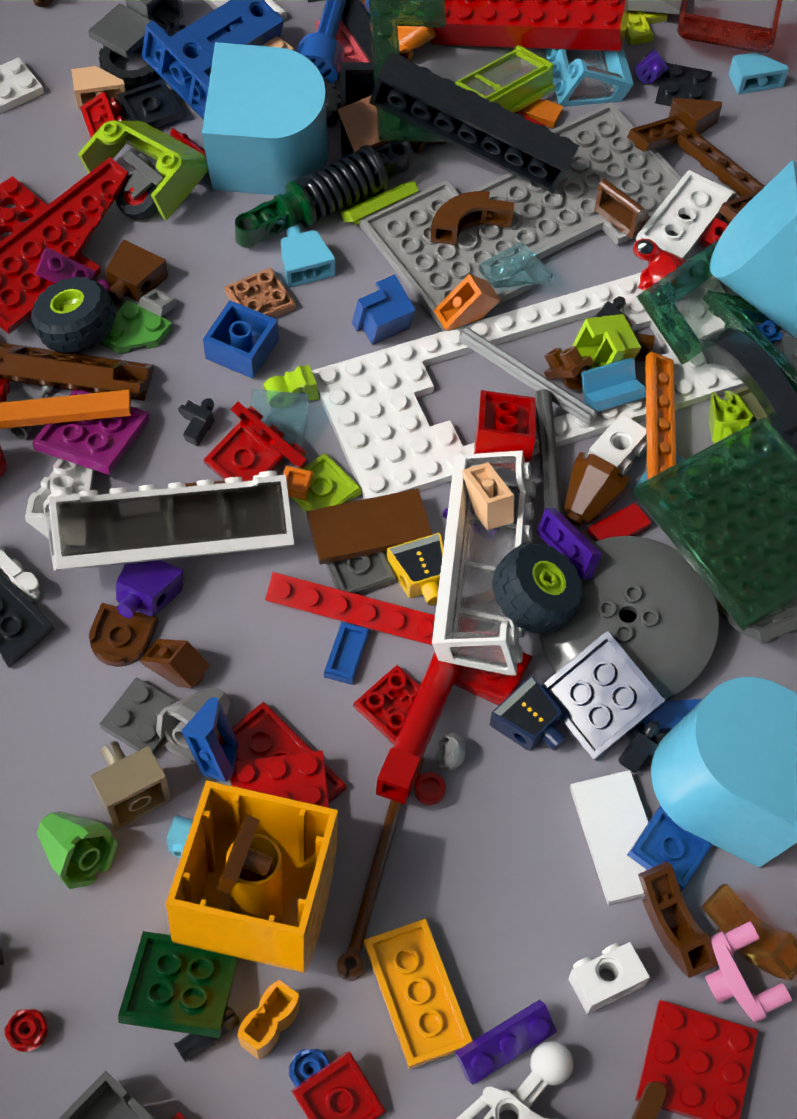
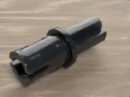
[174,1007,240,1063]

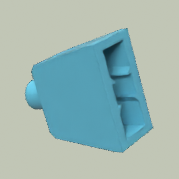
[281,226,335,288]

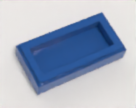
[324,621,370,685]

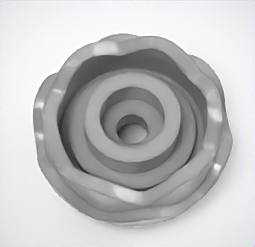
[436,732,465,771]

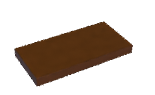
[306,489,432,565]

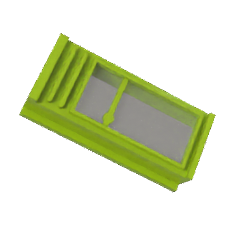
[455,45,556,113]

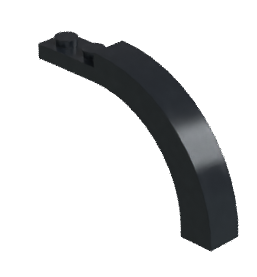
[697,327,797,477]

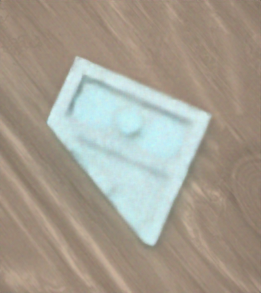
[479,242,553,288]

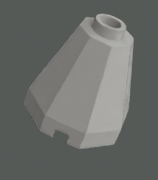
[156,687,231,764]

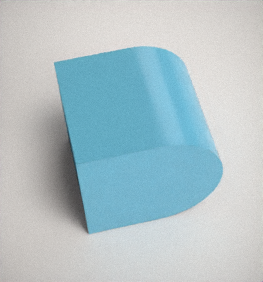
[202,42,329,195]
[710,160,797,338]
[651,677,797,868]

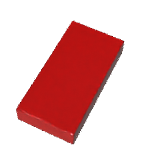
[587,502,652,542]

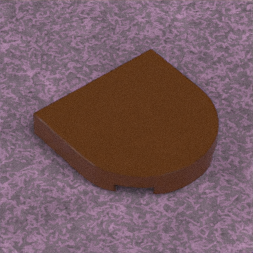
[89,603,159,667]

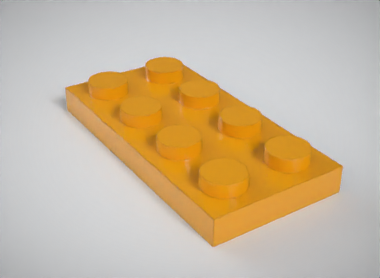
[364,918,472,1070]

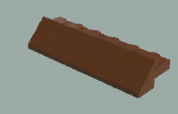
[0,342,154,401]

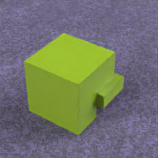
[572,314,641,370]

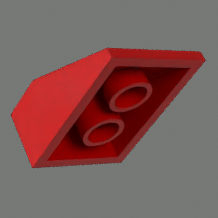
[474,390,536,468]

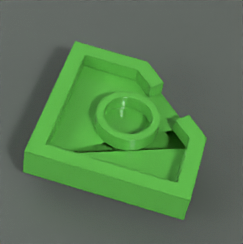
[99,300,173,354]

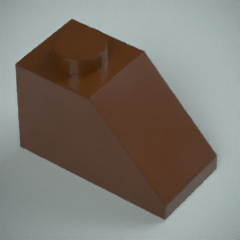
[139,639,210,688]

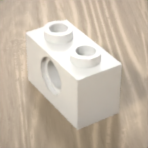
[587,413,647,476]
[568,942,650,1015]

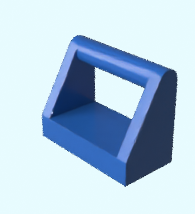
[181,697,239,782]

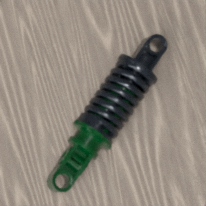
[235,139,411,248]

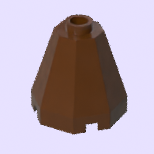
[564,452,630,526]

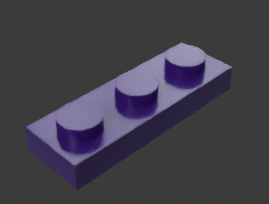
[536,508,602,579]
[455,999,557,1085]

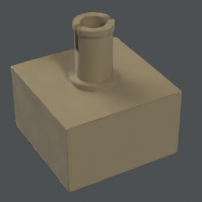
[90,741,172,830]

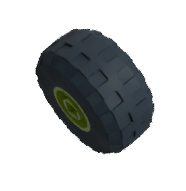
[31,277,116,354]
[492,542,583,634]

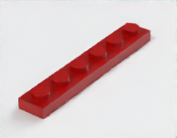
[265,572,435,646]

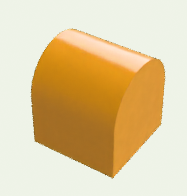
[166,780,338,973]

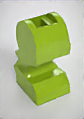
[263,365,319,409]

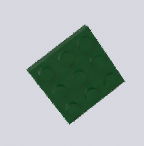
[118,931,239,1038]

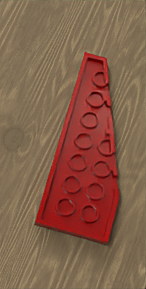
[0,157,129,334]

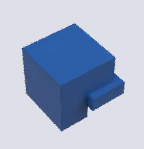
[352,274,416,345]

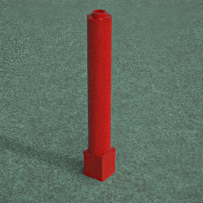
[376,608,479,805]

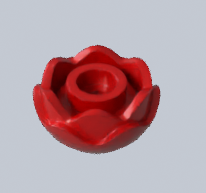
[4,1009,48,1052]

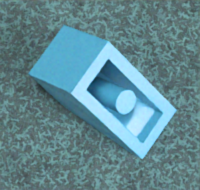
[728,52,789,95]

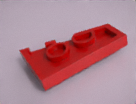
[230,401,308,469]

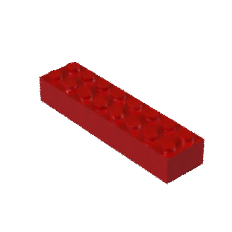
[428,0,629,51]

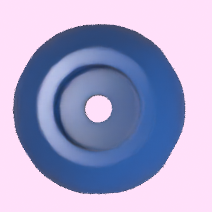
[289,1049,331,1087]

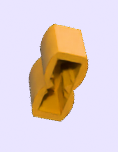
[238,980,300,1060]

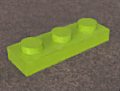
[340,181,419,225]

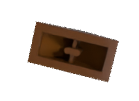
[669,98,722,134]

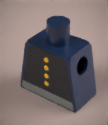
[489,675,566,751]

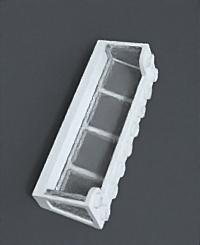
[432,451,536,675]

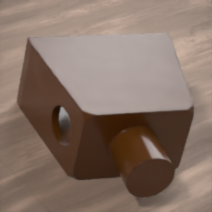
[105,240,168,303]

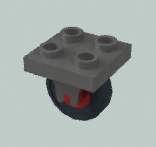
[116,150,165,219]

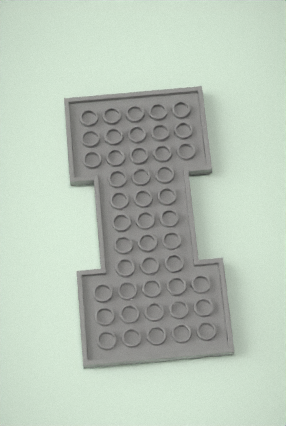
[360,102,682,331]

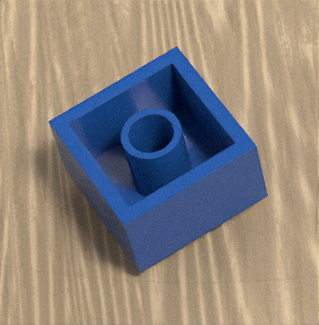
[203,300,279,378]

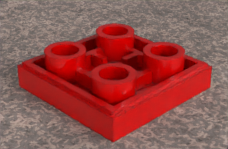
[353,665,420,745]

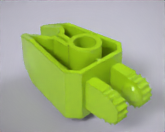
[708,391,753,451]

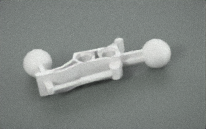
[456,1041,574,1119]

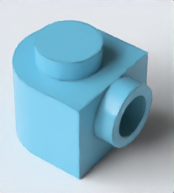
[166,815,193,858]

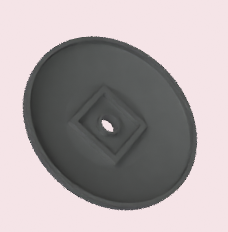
[539,536,719,700]

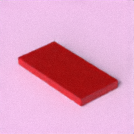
[219,701,346,804]

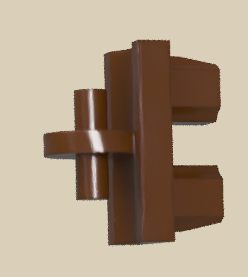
[544,346,594,390]

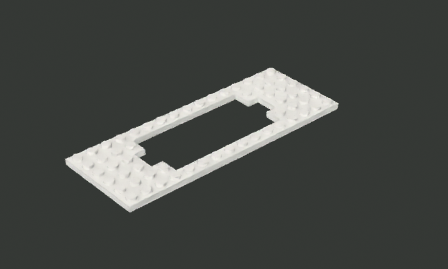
[312,254,754,499]

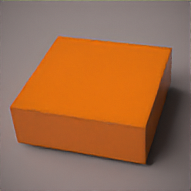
[278,466,314,500]

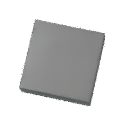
[139,288,177,317]

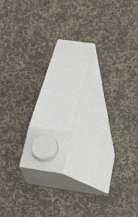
[25,458,94,546]

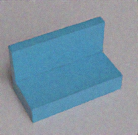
[581,357,646,412]

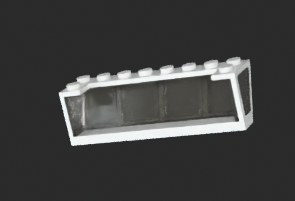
[43,471,294,571]

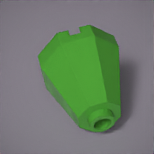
[37,811,118,889]

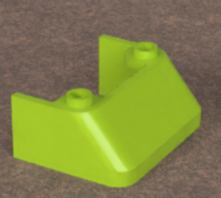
[78,121,208,221]

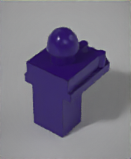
[635,49,669,84]

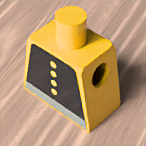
[387,533,443,606]

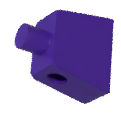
[116,560,183,618]

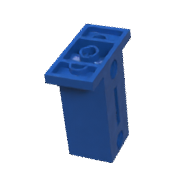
[142,0,284,120]

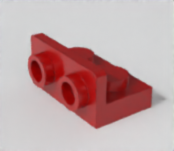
[80,91,126,138]

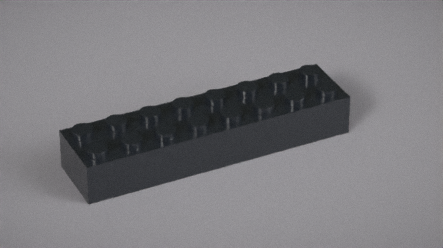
[369,52,579,194]

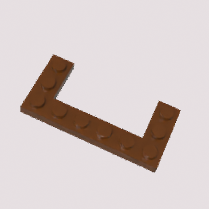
[627,115,765,223]

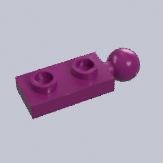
[35,247,111,291]

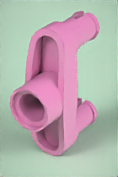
[704,921,792,1023]

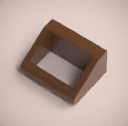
[594,179,650,239]

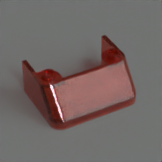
[677,0,783,53]

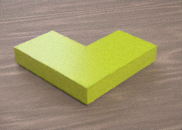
[625,10,668,45]

